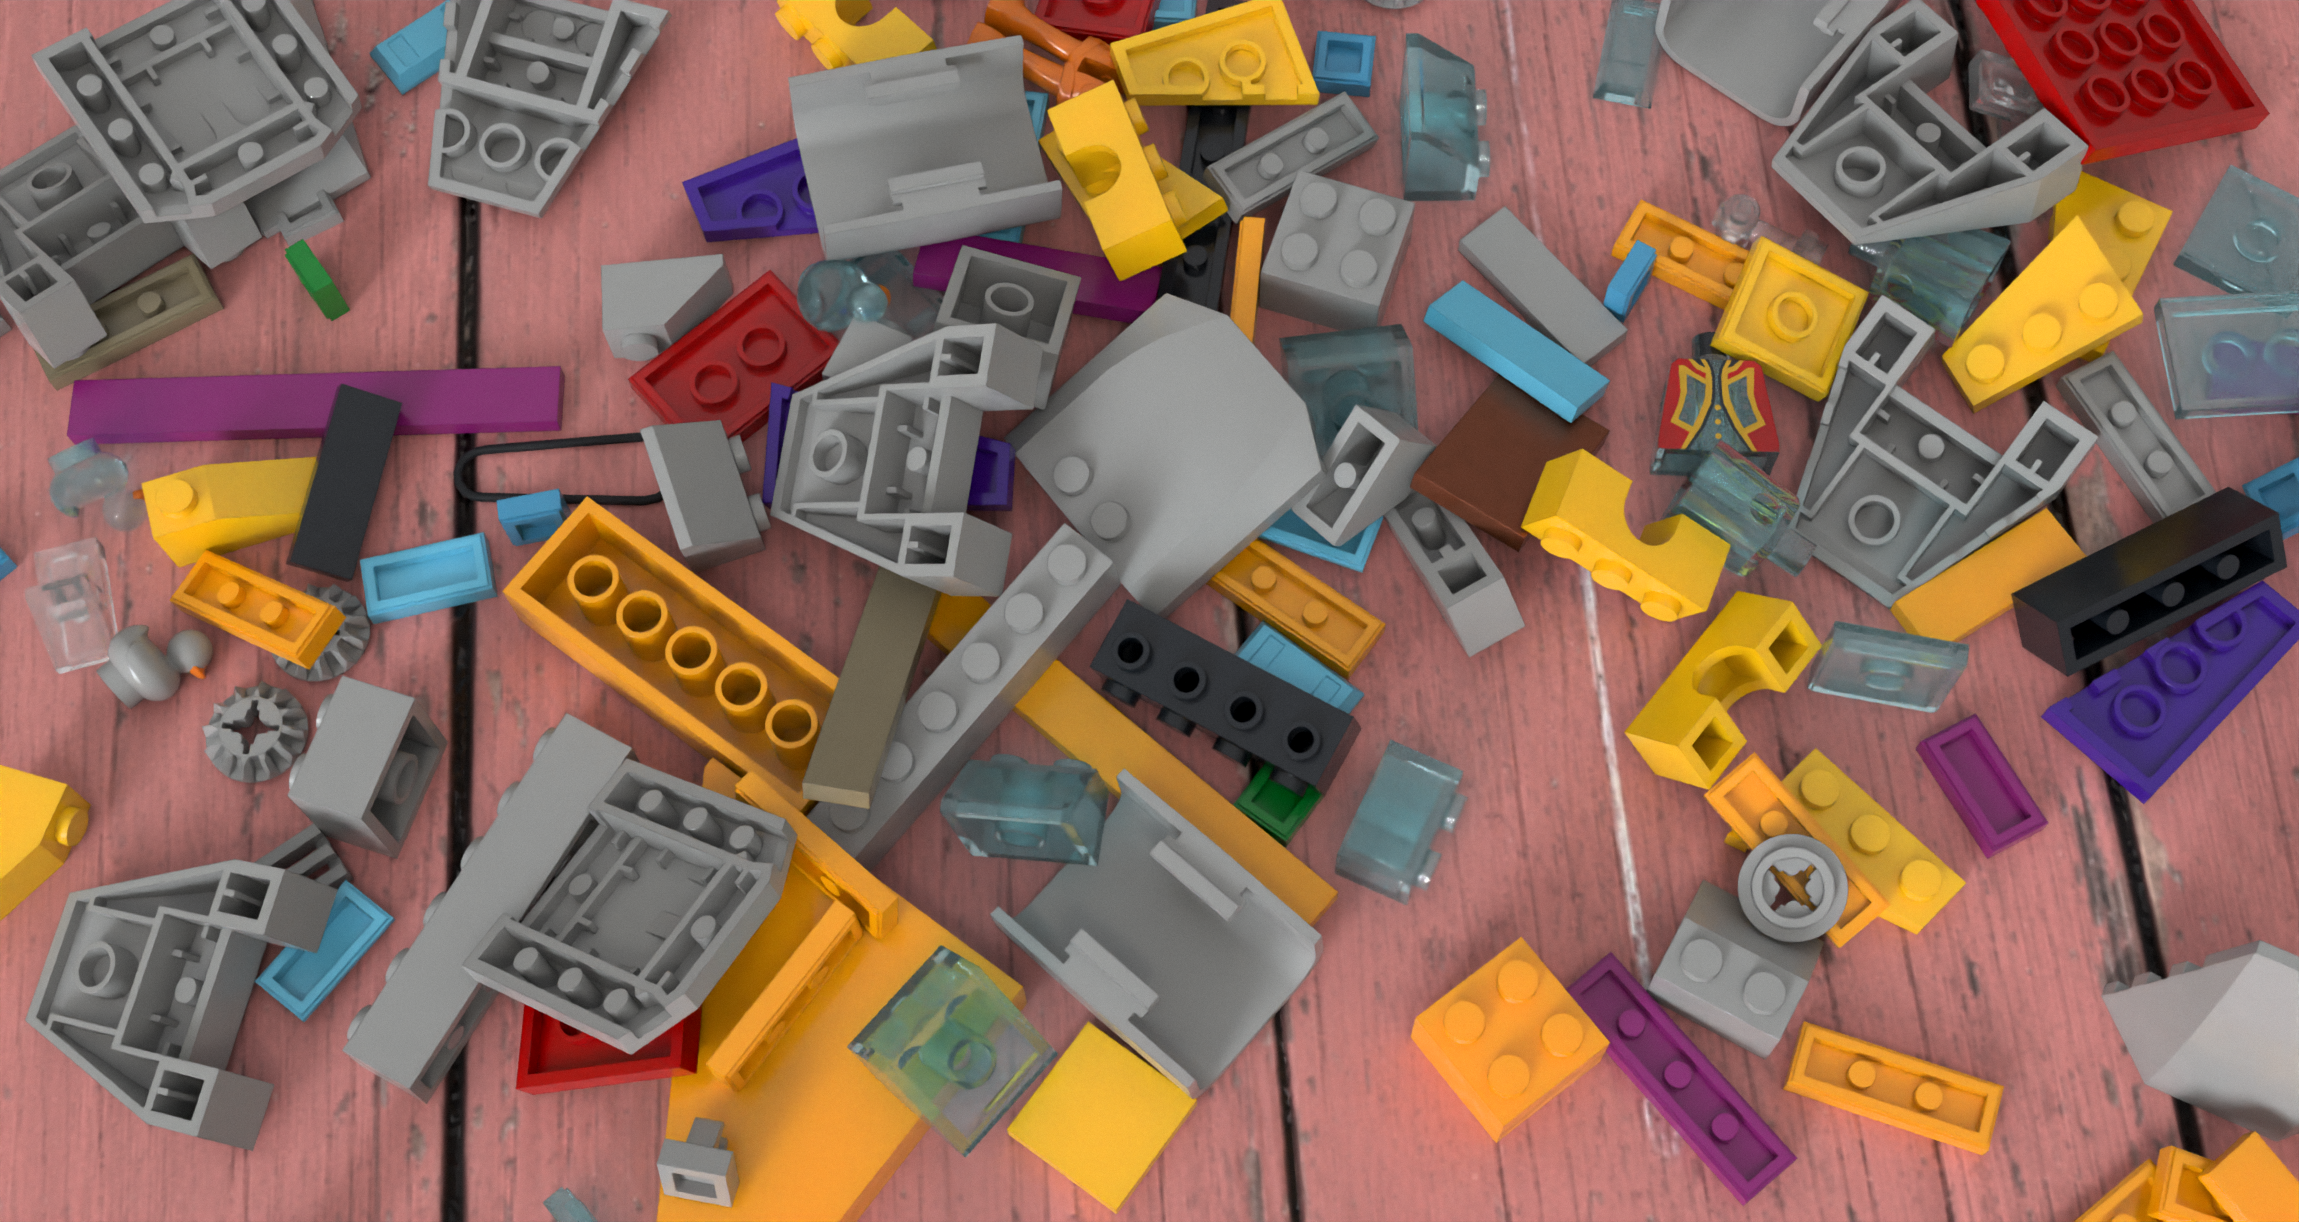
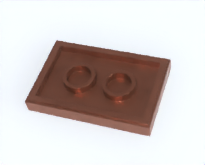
[1410,374,1610,552]

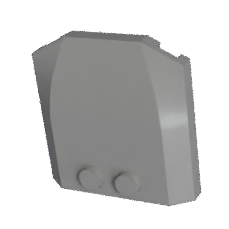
[31,0,362,223]
[1004,293,1327,619]
[461,758,797,1055]

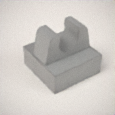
[657,1117,740,1208]

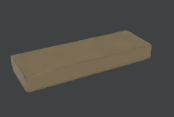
[33,253,224,391]

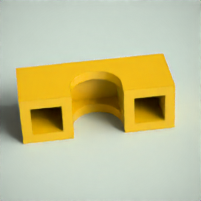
[775,0,937,70]
[1047,80,1189,281]
[1521,448,1731,622]
[1624,591,1822,790]

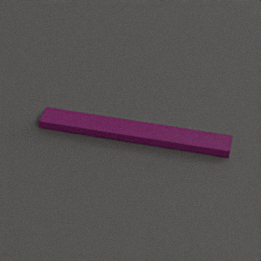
[67,366,565,445]

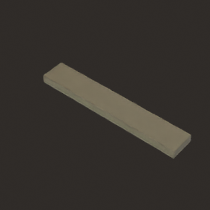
[802,566,942,809]

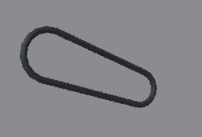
[453,432,663,505]

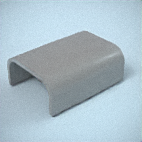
[1655,0,1903,126]
[788,35,1063,263]
[990,769,1324,1099]

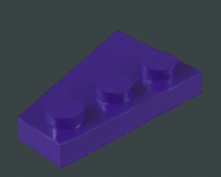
[682,138,819,242]

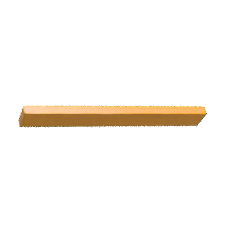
[927,592,1338,927]

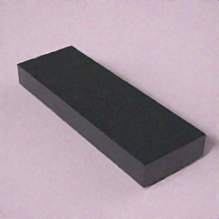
[286,383,402,582]

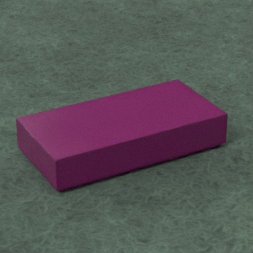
[1916,713,2048,859]

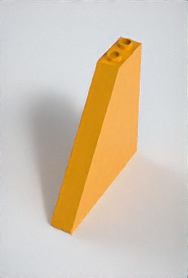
[656,757,1027,1222]

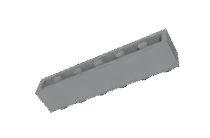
[806,523,1121,872]
[342,713,640,1104]

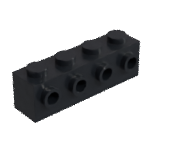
[2011,487,2287,677]
[1090,599,1362,798]

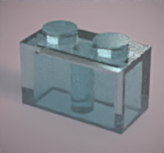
[1335,740,1468,905]

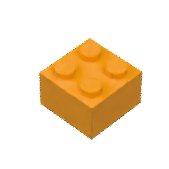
[1411,937,1610,1143]

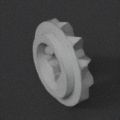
[271,584,370,681]
[202,681,308,783]
[1738,834,1848,942]

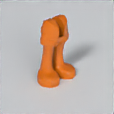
[967,0,1125,105]

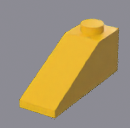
[141,457,317,568]
[0,765,91,921]

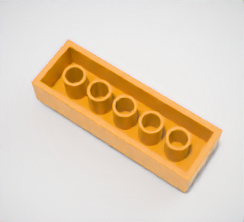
[502,496,839,816]

